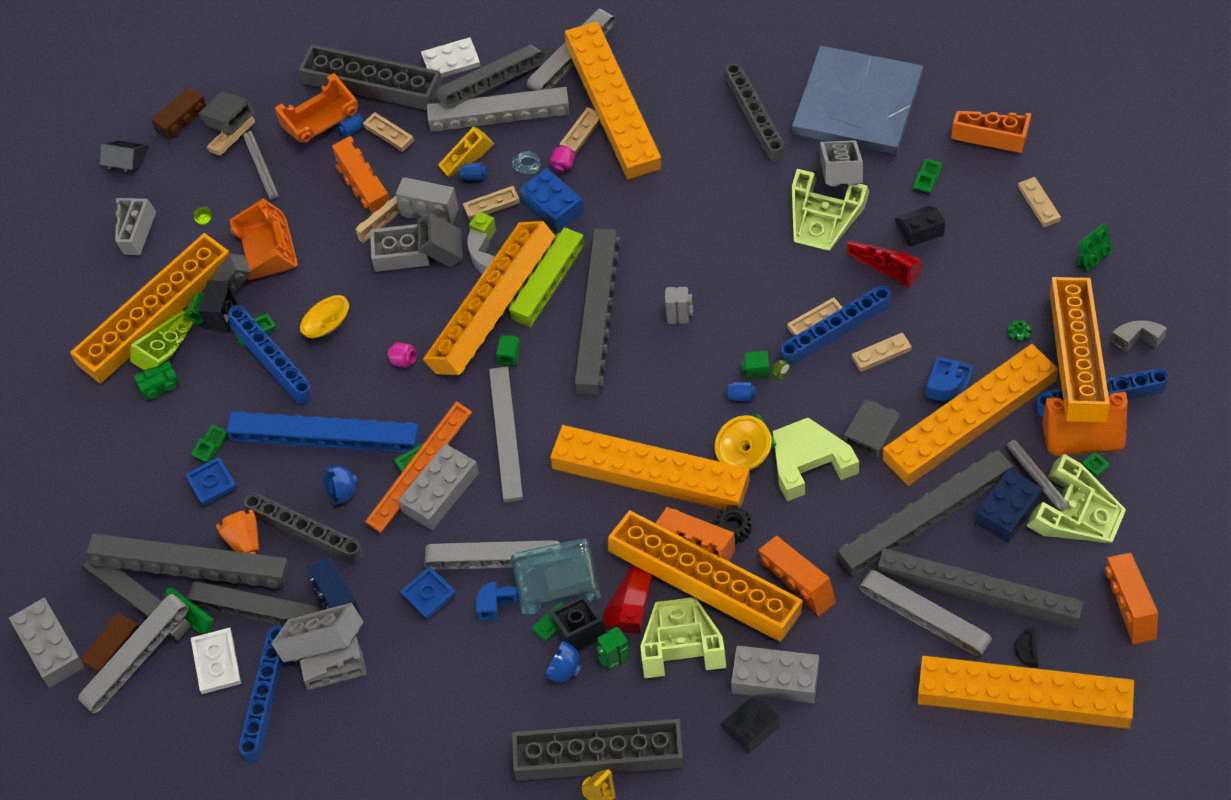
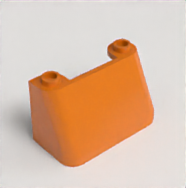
[275,73,358,143]
[230,198,298,280]
[1042,392,1127,456]

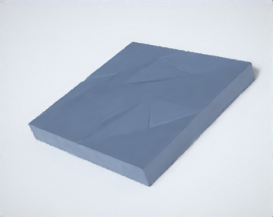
[792,46,923,156]

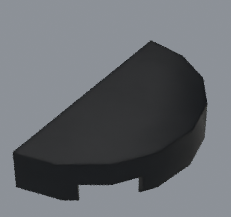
[1015,627,1039,668]

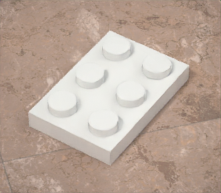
[421,37,480,78]
[191,628,242,694]

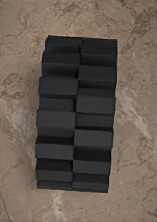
[715,505,752,544]

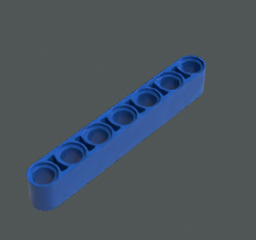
[781,286,891,365]
[229,306,310,404]
[1036,368,1169,417]
[239,626,284,763]

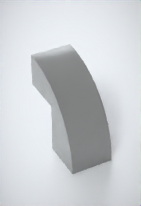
[467,229,495,274]
[1110,321,1167,352]

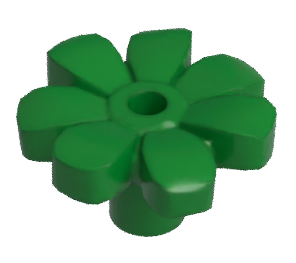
[1007,320,1032,342]

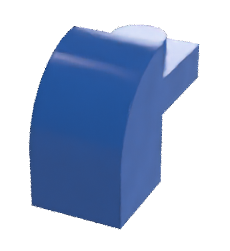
[926,360,963,401]
[476,582,519,621]

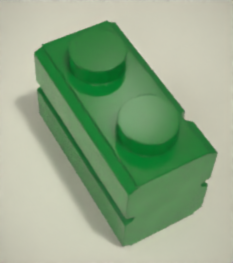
[134,360,180,401]
[596,627,630,671]

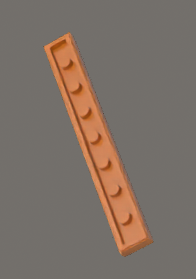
[365,401,472,534]

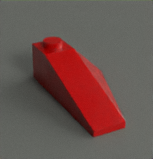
[847,241,922,288]
[603,565,653,635]

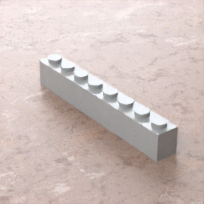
[427,87,570,132]

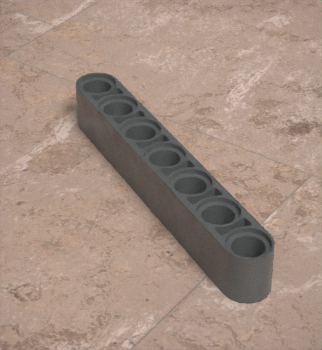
[436,45,546,107]
[725,62,784,162]
[244,493,363,564]
[81,560,191,642]
[186,582,321,626]

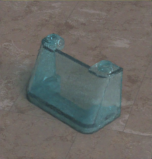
[511,539,601,614]

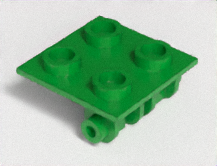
[1076,222,1113,272]

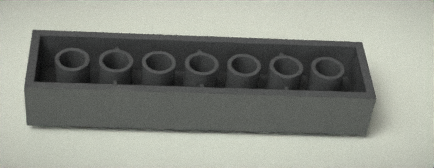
[298,44,443,110]
[512,719,684,781]

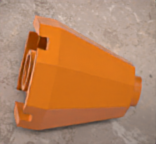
[216,510,259,554]

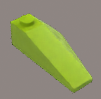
[130,310,195,370]

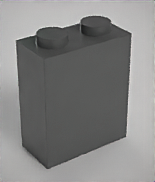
[198,91,255,135]
[417,213,463,267]
[844,399,900,460]

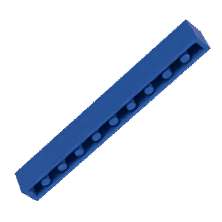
[226,411,421,453]

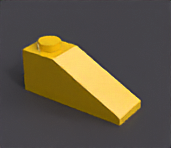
[438,126,494,177]
[581,769,616,800]

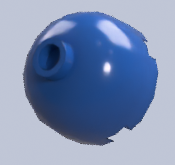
[323,465,358,505]
[543,640,581,683]

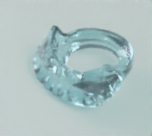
[511,151,541,174]

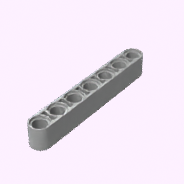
[527,9,616,91]
[424,540,561,570]
[859,570,992,657]
[78,594,188,713]

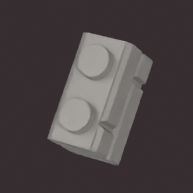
[665,287,693,324]

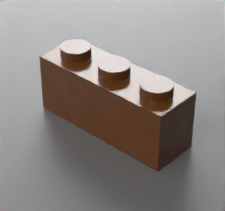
[151,87,206,140]
[81,613,139,675]

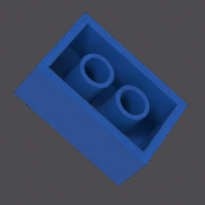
[520,168,584,232]

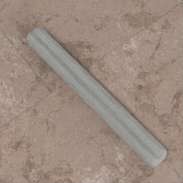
[243,131,278,200]
[1007,440,1068,511]

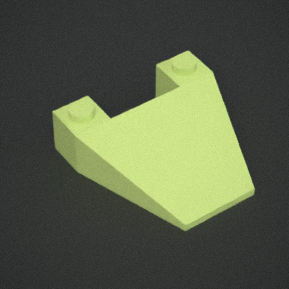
[792,169,869,251]
[773,418,859,502]
[1026,454,1126,543]
[640,597,726,678]

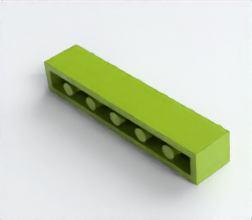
[509,227,585,328]

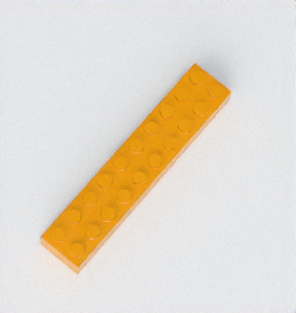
[565,21,661,180]
[423,221,555,375]
[70,233,230,384]
[1050,277,1110,422]
[883,344,1058,486]
[550,425,750,510]
[608,510,803,642]
[917,656,1134,729]

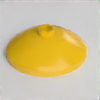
[300,295,349,338]
[715,415,771,471]

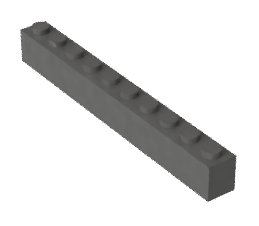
[575,229,620,395]
[838,450,1013,578]
[86,534,288,589]
[878,548,1084,630]

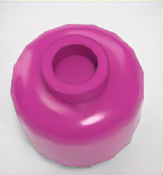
[550,145,575,173]
[388,342,417,368]

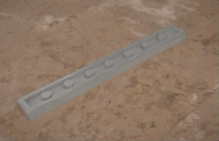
[489,366,523,503]

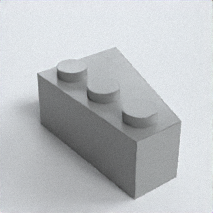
[115,198,156,255]
[300,636,367,690]

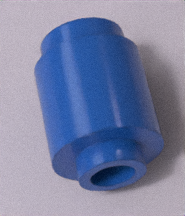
[337,113,364,137]
[460,163,487,182]
[728,382,756,401]

